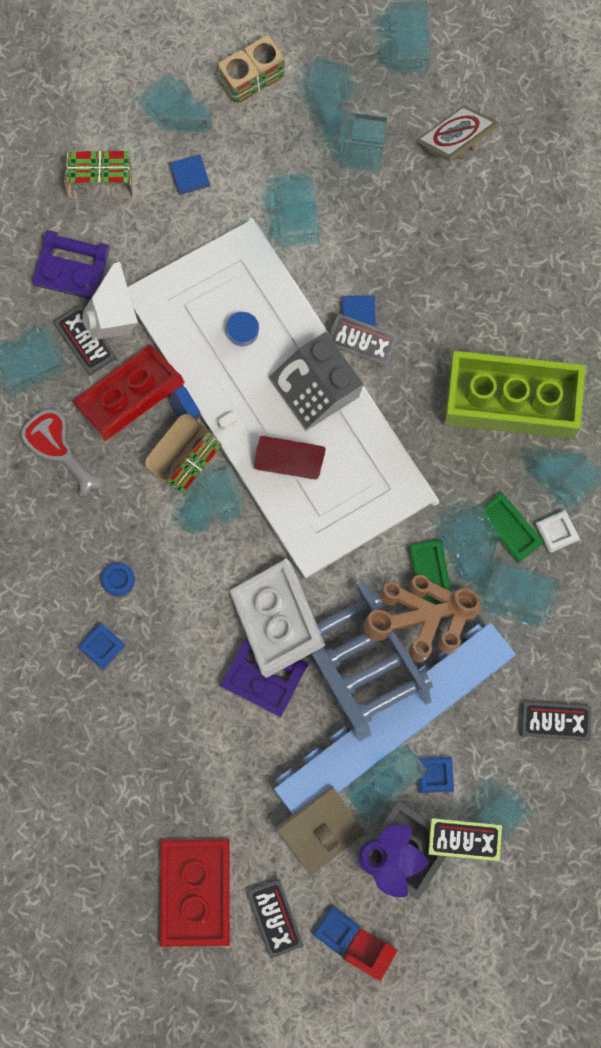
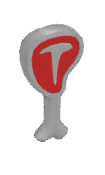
[21,409,103,497]

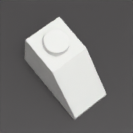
[83,262,138,340]

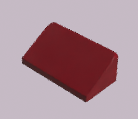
[254,436,326,480]

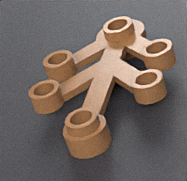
[364,575,480,662]

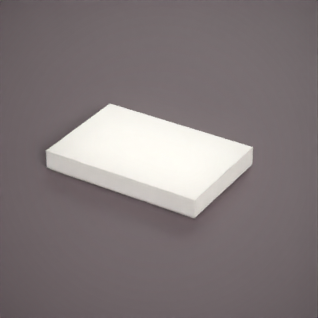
[229,559,325,678]

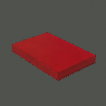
[72,344,185,441]
[160,840,230,947]

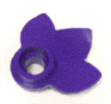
[358,825,429,897]

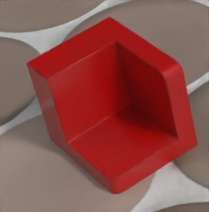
[343,929,398,982]

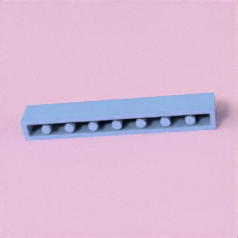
[274,623,516,815]

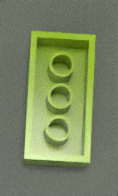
[444,351,586,439]

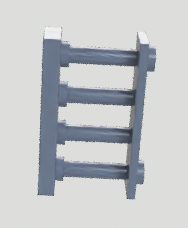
[309,581,433,741]

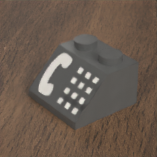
[269,332,364,431]

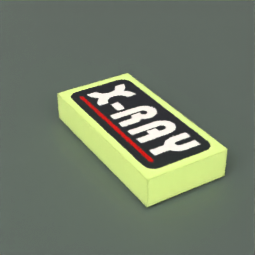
[428,818,502,861]

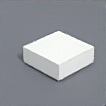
[535,510,580,554]

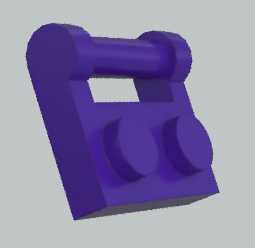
[32,230,110,299]
[220,636,309,718]

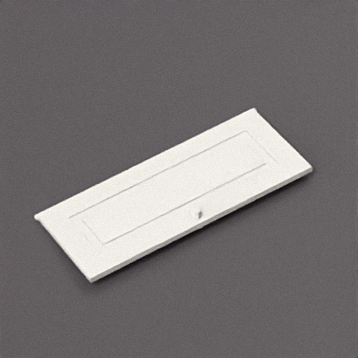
[127,217,439,580]

